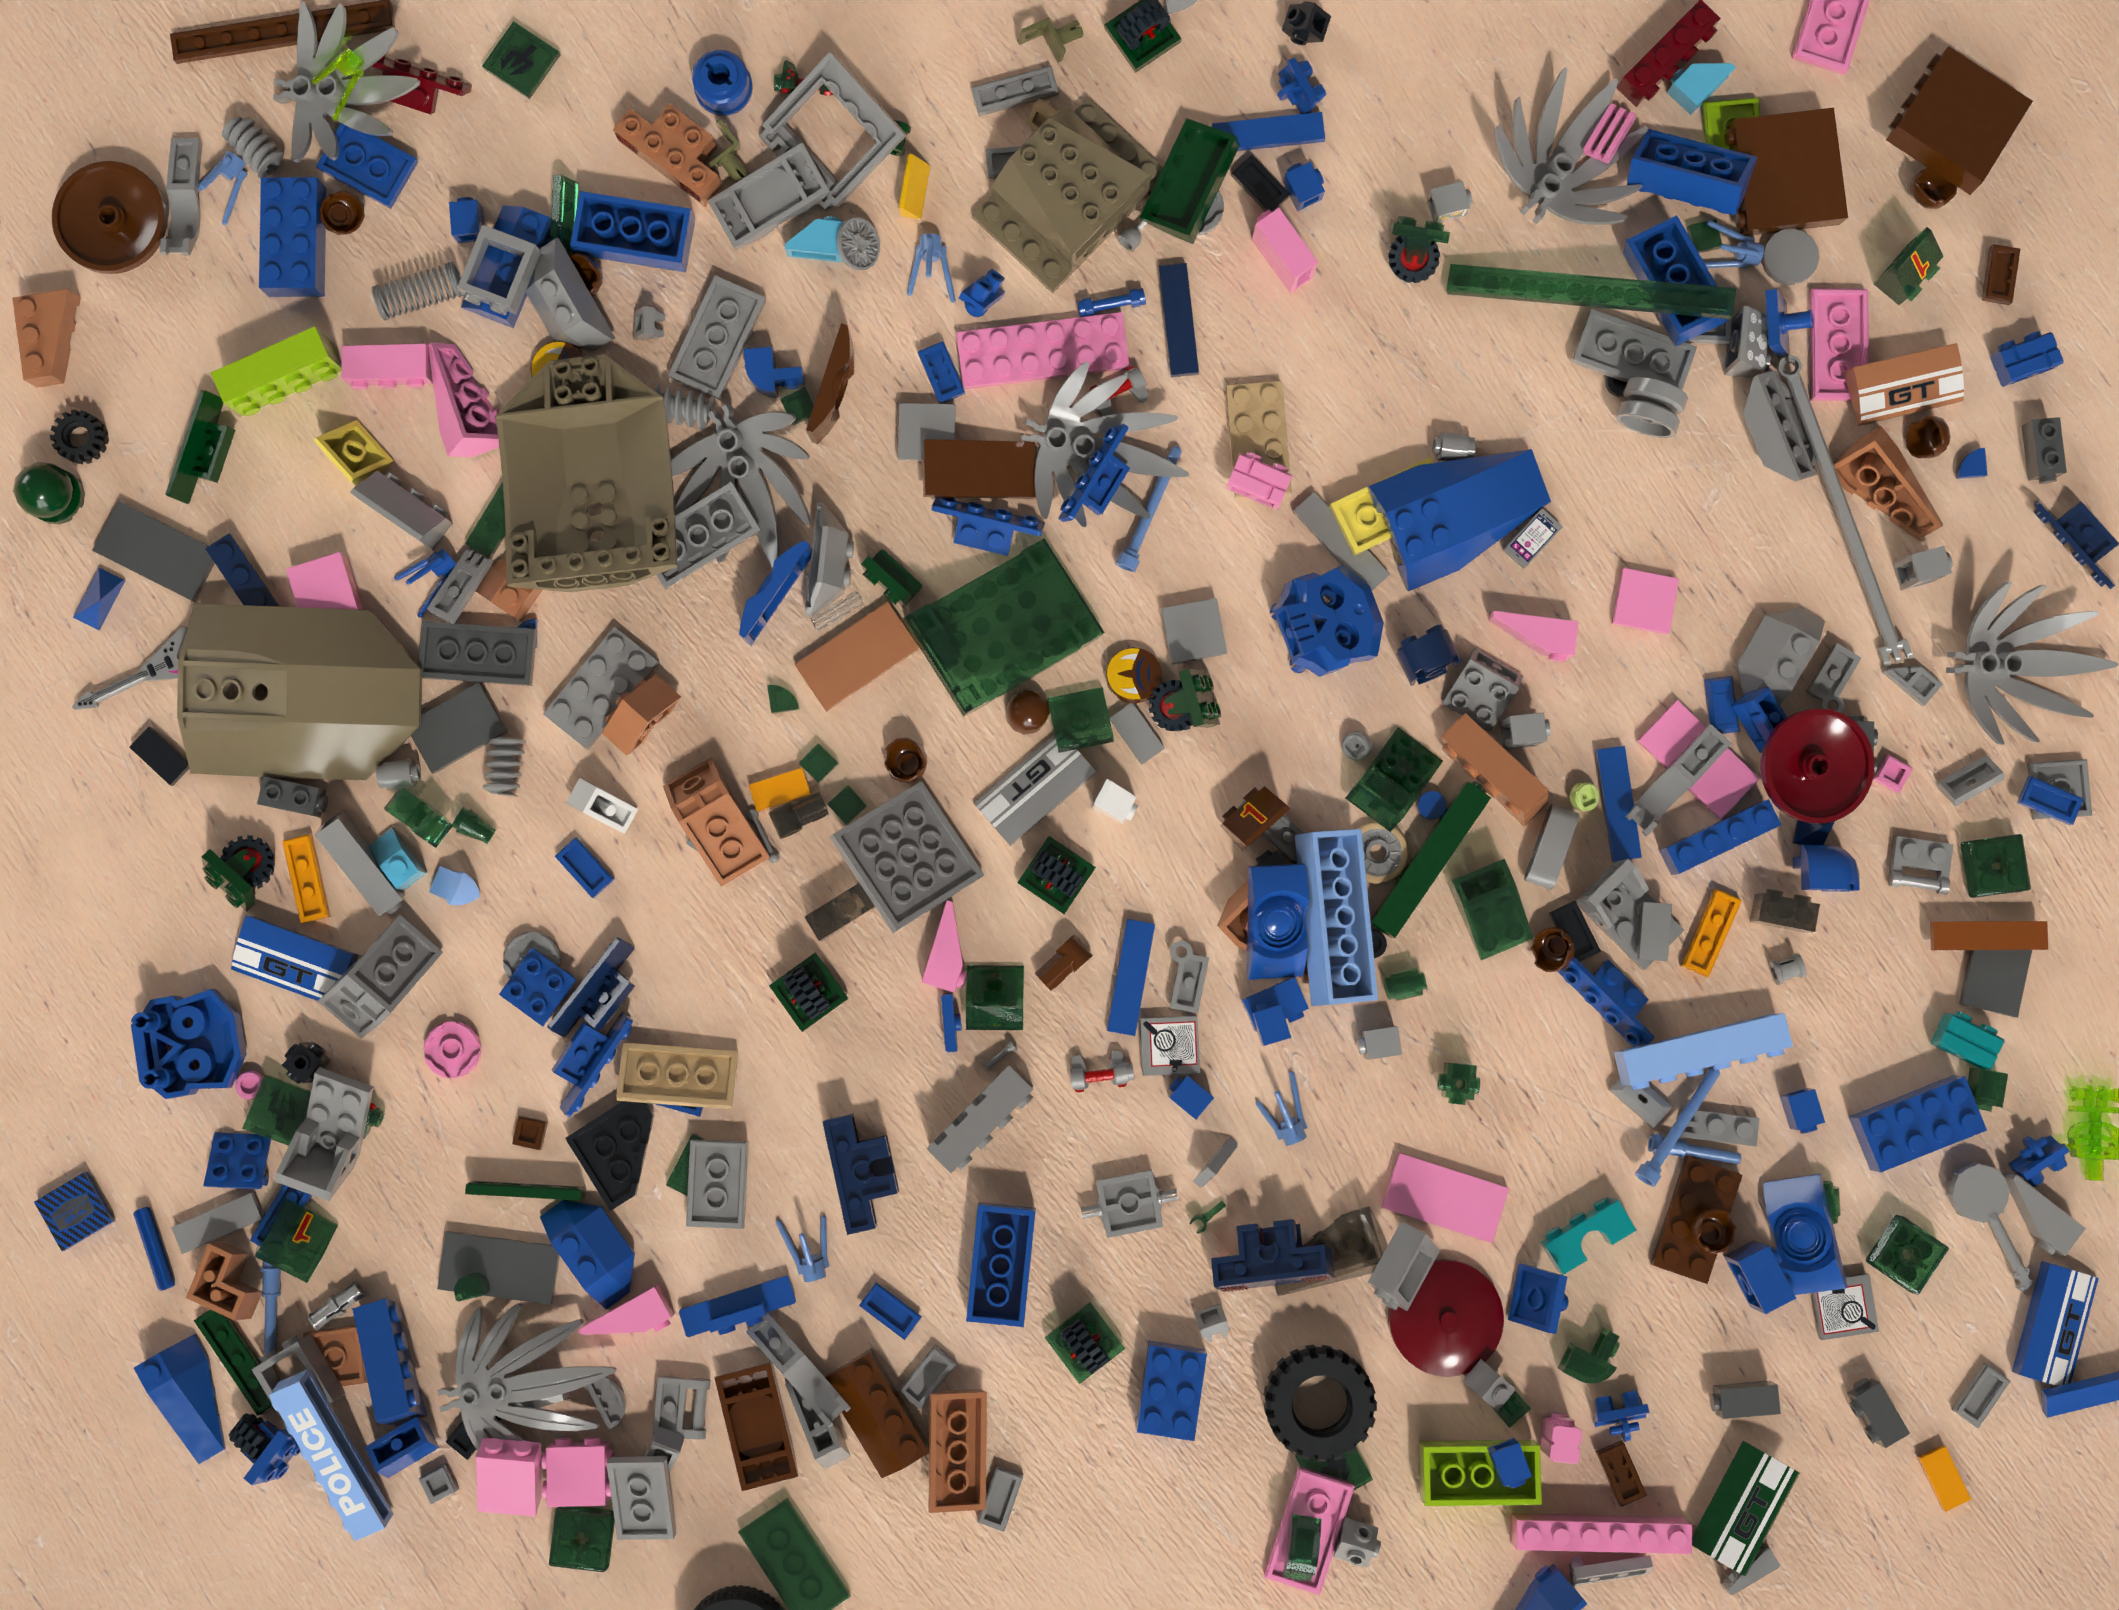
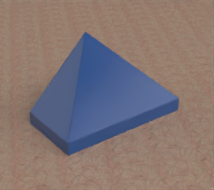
[73,568,125,631]

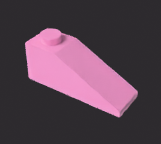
[1489,611,1578,662]
[922,900,967,993]
[578,1284,675,1335]

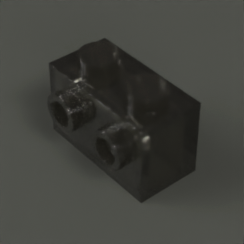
[1750,889,1820,933]

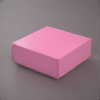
[1873,754,1913,793]

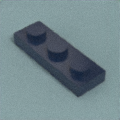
[205,533,279,607]

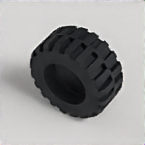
[1263,1345,1377,1462]

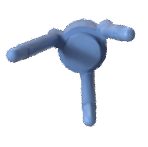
[198,151,248,225]
[1704,220,1764,269]
[907,234,956,303]
[1256,1071,1308,1146]
[776,1215,829,1282]

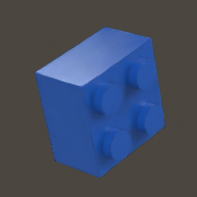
[1724,1240,1796,1314]

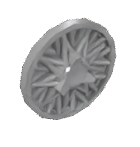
[836,217,880,270]

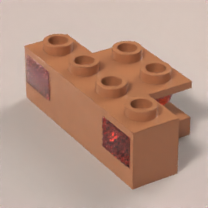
[613,103,722,207]

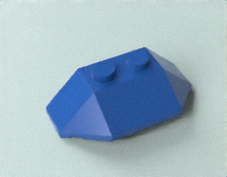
[540,1200,635,1310]

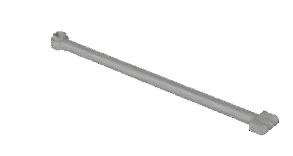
[1778,355,1913,667]

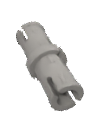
[307,1281,366,1330]

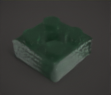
[1961,834,2031,898]
[1866,1215,1949,1295]
[549,1506,615,1572]

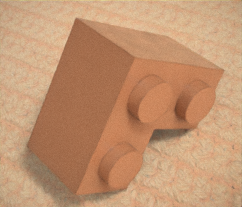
[602,674,681,756]
[186,1243,262,1320]

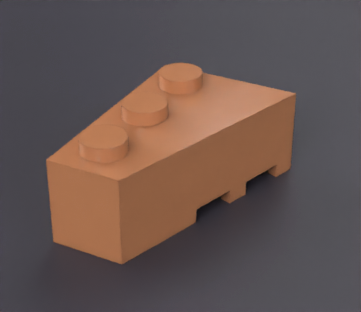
[12,289,81,388]

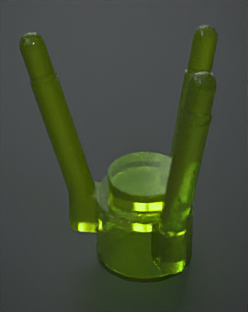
[307,47,364,121]

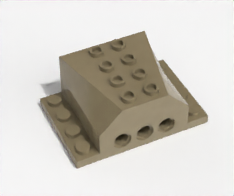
[972,98,1163,294]

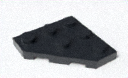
[565,1101,655,1211]

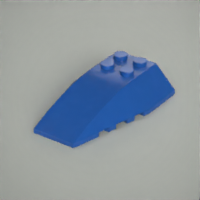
[1367,449,1551,591]

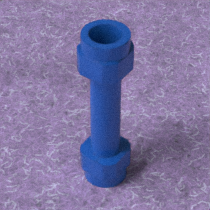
[1077,288,1146,317]

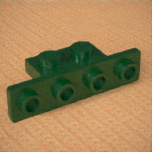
[165,390,236,504]

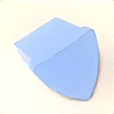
[429,866,480,905]

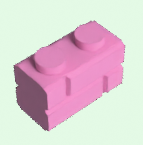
[1226,452,1293,510]
[1539,1412,1582,1464]

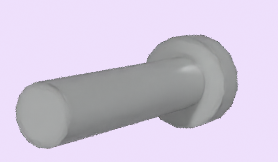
[984,1040,1018,1070]

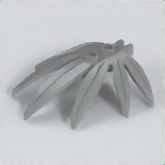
[273,2,420,163]
[1495,67,1648,225]
[1020,362,1189,527]
[671,404,811,568]
[1946,582,2118,745]
[437,1303,617,1463]

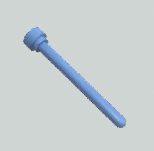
[1115,446,1182,572]
[1635,1068,1720,1187]

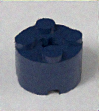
[1396,624,1462,686]

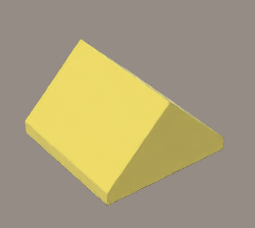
[314,420,394,486]

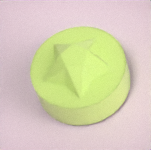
[1570,782,1599,811]

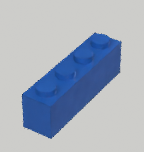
[1659,799,1781,875]

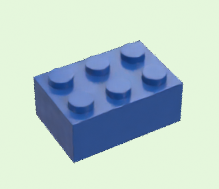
[1136,1341,1207,1441]

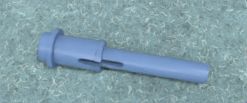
[1648,1133,1741,1164]
[260,1260,284,1354]

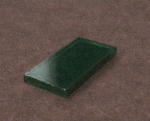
[738,1498,851,1610]

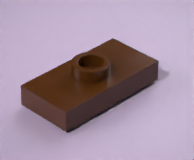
[1982,244,2020,305]
[1595,1440,1647,1507]

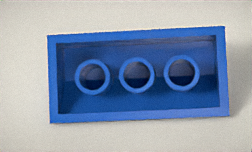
[1627,129,1757,215]
[461,205,555,328]

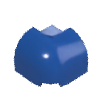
[1793,845,1860,892]

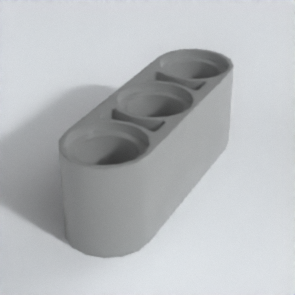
[1524,804,1579,890]

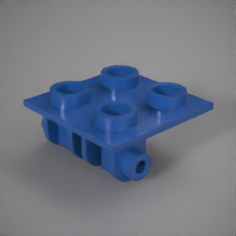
[499,948,576,1026]
[203,1132,272,1189]

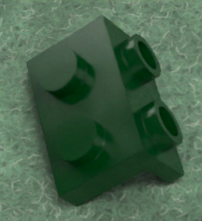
[861,549,923,607]

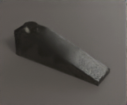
[1275,1206,1388,1296]

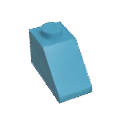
[1667,63,1736,115]
[785,216,843,263]
[369,828,427,890]

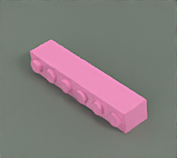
[1511,1513,1692,1554]

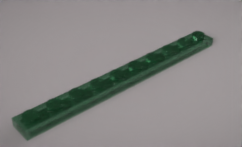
[1446,264,1736,319]

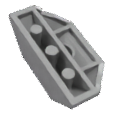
[525,238,615,351]
[1743,370,1817,482]
[805,502,854,618]
[1737,607,1825,705]

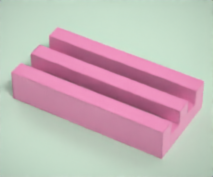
[1583,103,1636,164]

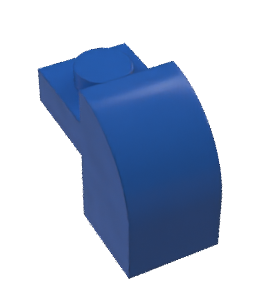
[744,347,805,398]

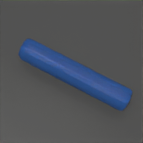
[133,1207,175,1291]

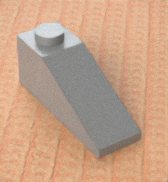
[2004,1173,2086,1256]
[785,1382,851,1469]

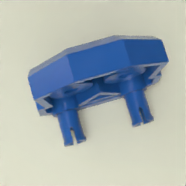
[1270,564,1384,677]
[131,989,247,1099]

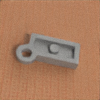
[1806,643,1861,713]
[1170,941,1209,1014]

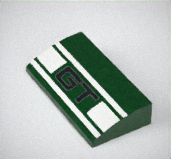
[1692,1441,1800,1576]

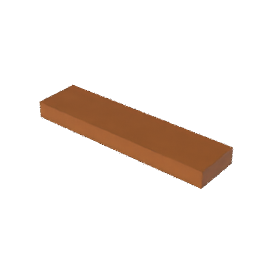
[1930,921,2048,950]

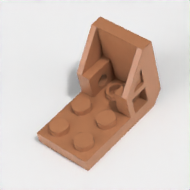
[663,757,770,886]

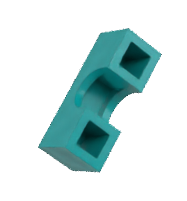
[1540,1197,1637,1275]

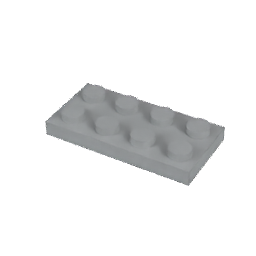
[668,275,767,400]
[1571,309,1697,390]
[543,627,659,750]

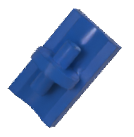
[1277,58,1326,114]
[959,269,1005,317]
[2008,1136,2069,1187]
[1593,1390,1650,1442]

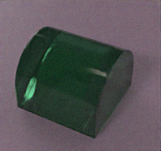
[454,1272,491,1302]

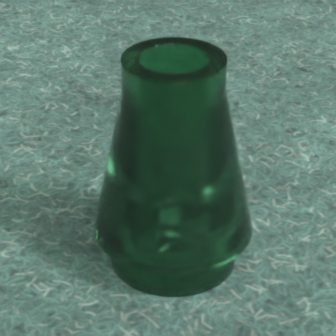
[451,807,496,844]

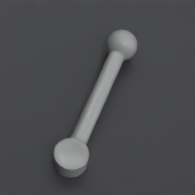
[747,809,779,863]

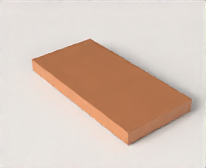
[794,602,920,712]

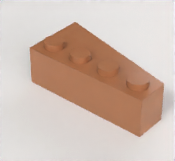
[1441,713,1549,827]

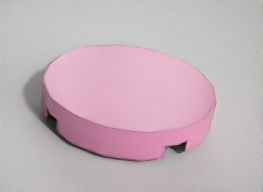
[424,1021,482,1078]

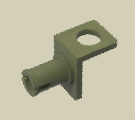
[1017,17,1083,63]
[708,119,751,183]

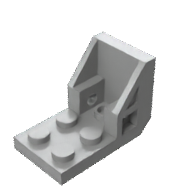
[1576,859,1684,970]
[318,915,443,1039]
[275,1067,374,1201]

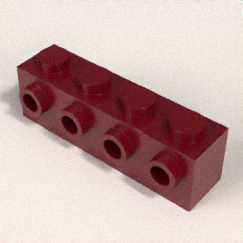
[1616,0,1721,107]

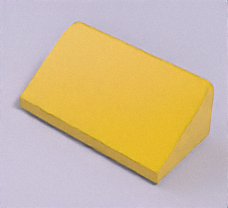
[899,154,930,219]

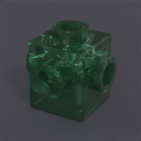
[1437,1062,1480,1105]

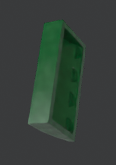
[1140,118,1240,244]

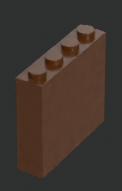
[1886,46,2033,195]
[1724,107,1848,236]

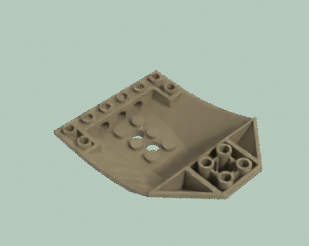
[495,354,677,592]
[177,604,422,780]

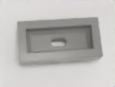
[1938,755,2004,807]
[1608,1077,1672,1128]

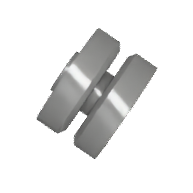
[1615,377,1688,438]

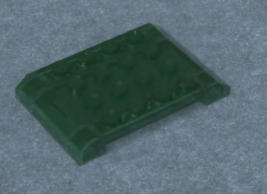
[902,538,1105,716]

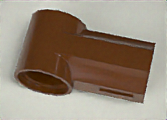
[1035,935,1093,991]

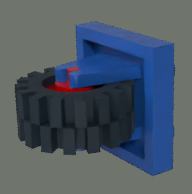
[229,1413,300,1485]

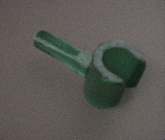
[1190,1201,1226,1234]

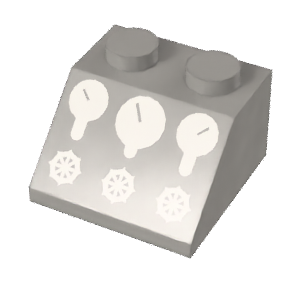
[1724,306,1771,378]

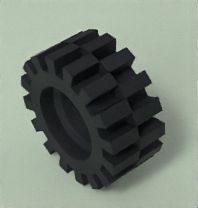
[50,410,109,464]

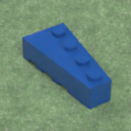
[352,1298,427,1426]

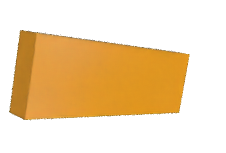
[282,834,331,924]
[1680,888,1742,978]

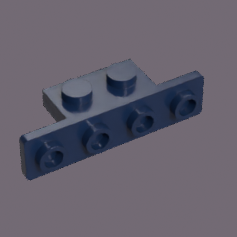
[2033,499,2119,589]
[547,937,635,1037]

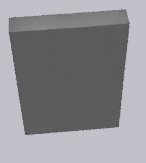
[411,682,508,774]
[1959,950,2032,1018]

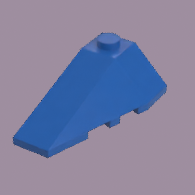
[134,1334,226,1464]
[1515,1564,1587,1610]

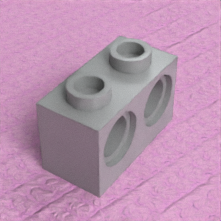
[1893,546,1953,591]
[1500,712,1551,750]

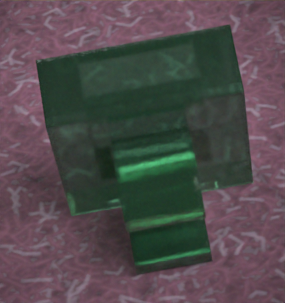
[1492,1391,1531,1428]

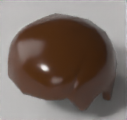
[1910,167,1957,209]
[319,191,365,235]
[569,253,603,297]
[1905,415,1951,458]
[1006,689,1050,735]
[884,738,927,783]
[1531,927,1575,972]
[1691,1208,1736,1254]

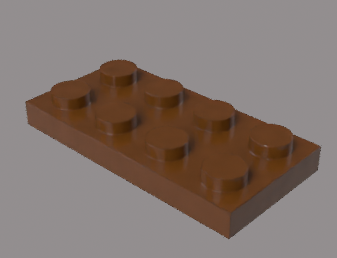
[1651,1156,1742,1284]

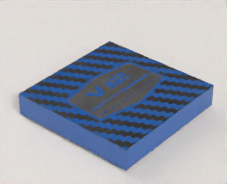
[34,1172,115,1251]

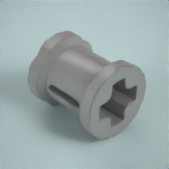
[1769,953,1806,985]

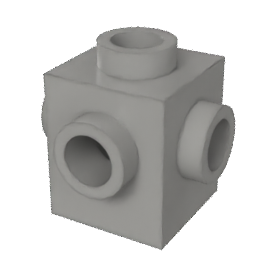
[1333,1517,1381,1568]

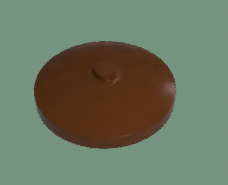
[52,161,168,274]

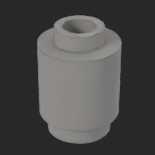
[1432,432,1475,461]
[376,759,421,790]

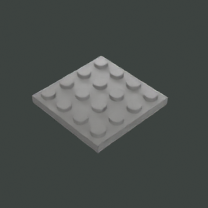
[830,781,984,933]

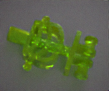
[2062,1085,2119,1181]

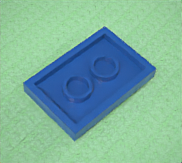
[316,123,418,209]

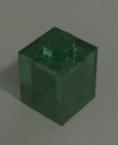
[1968,1068,2008,1112]

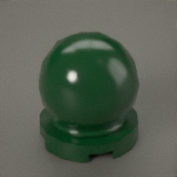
[13,462,85,524]

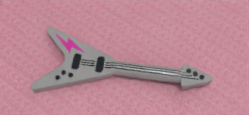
[72,626,187,710]

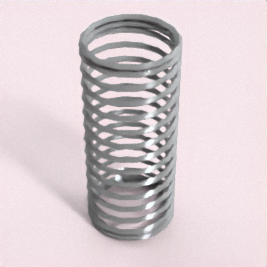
[372,261,464,321]

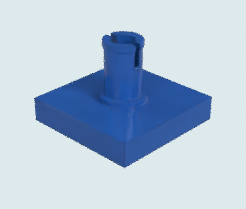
[1765,289,1814,358]
[1508,1263,1569,1334]

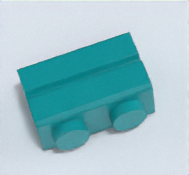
[1931,1011,2005,1070]

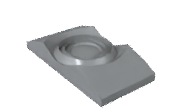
[707,143,831,249]

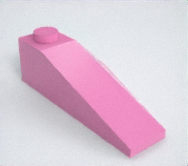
[428,343,500,457]

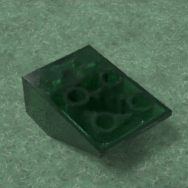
[1345,727,1443,832]
[1447,859,1533,961]

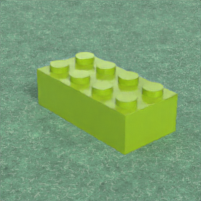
[211,326,342,416]
[1419,1440,1542,1506]

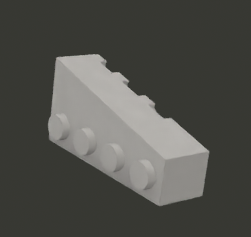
[927,1064,1034,1173]

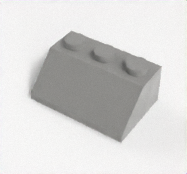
[350,471,453,550]

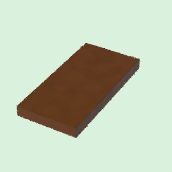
[922,439,1036,499]

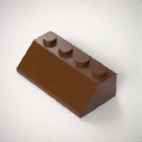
[825,1348,929,1478]

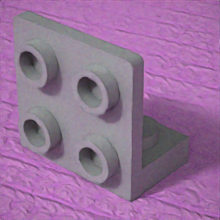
[1443,648,1523,731]

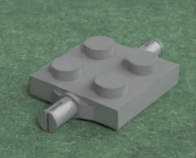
[1081,1169,1178,1238]

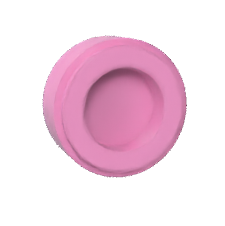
[235,1071,267,1100]

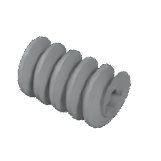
[222,117,284,179]
[654,385,714,430]
[482,737,526,797]

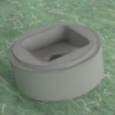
[1342,731,1372,761]

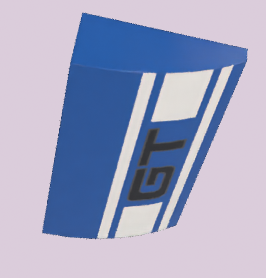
[231,915,359,1001]
[2012,1261,2099,1386]

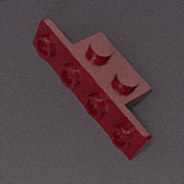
[371,55,472,115]

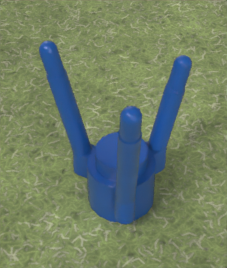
[394,548,456,618]

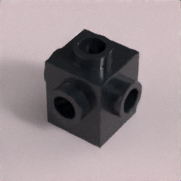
[1282,1,1331,45]
[282,1042,331,1084]

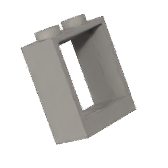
[457,225,541,315]
[1368,1221,1440,1311]
[252,1334,345,1425]

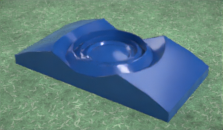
[739,540,812,646]
[1247,863,1309,980]
[1763,1173,1847,1295]

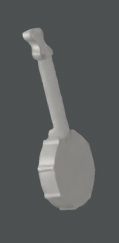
[1947,1162,2034,1291]

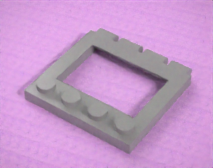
[760,52,907,211]

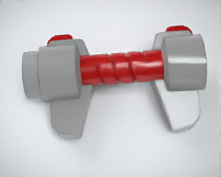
[1089,366,1149,416]
[1070,1051,1134,1093]

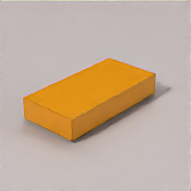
[748,768,812,812]
[1917,1445,1972,1512]

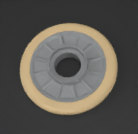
[1358,822,1409,884]

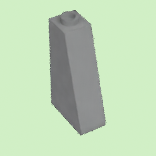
[315,809,405,917]

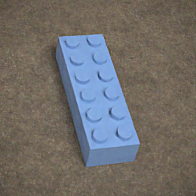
[1295,829,1378,1006]

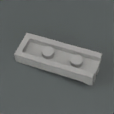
[1569,1555,1653,1586]

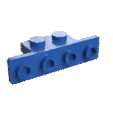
[1058,424,1130,522]
[932,497,1045,556]
[1557,957,1655,1047]
[552,1012,633,1117]
[679,1275,796,1337]

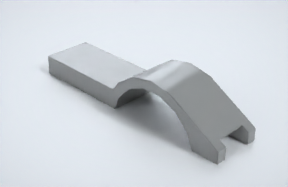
[160,138,202,256]
[1625,724,1732,836]
[746,1313,851,1428]

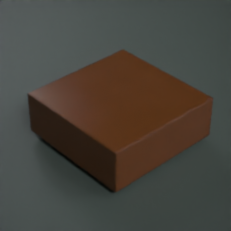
[512,1116,548,1150]

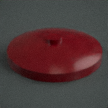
[1760,709,1874,823]
[1388,1259,1504,1377]

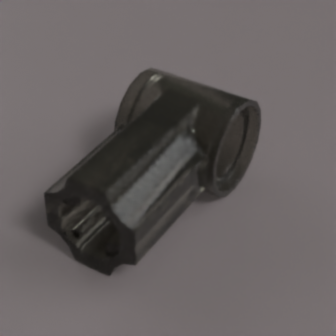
[768,792,829,839]

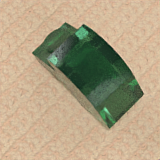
[384,786,454,848]
[1558,1327,1620,1384]
[1282,1514,1321,1581]

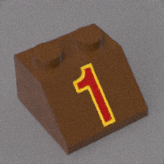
[1220,786,1290,851]

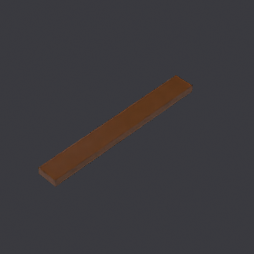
[170,0,396,64]

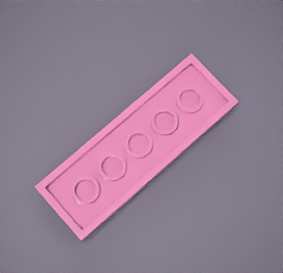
[956,312,1130,389]

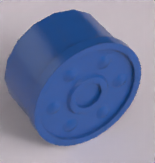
[692,50,753,116]

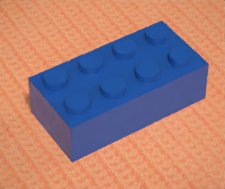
[259,177,326,297]
[570,191,695,273]
[1623,215,1731,346]
[1849,1075,1987,1172]
[966,1202,1036,1327]

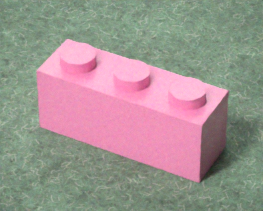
[341,344,433,390]

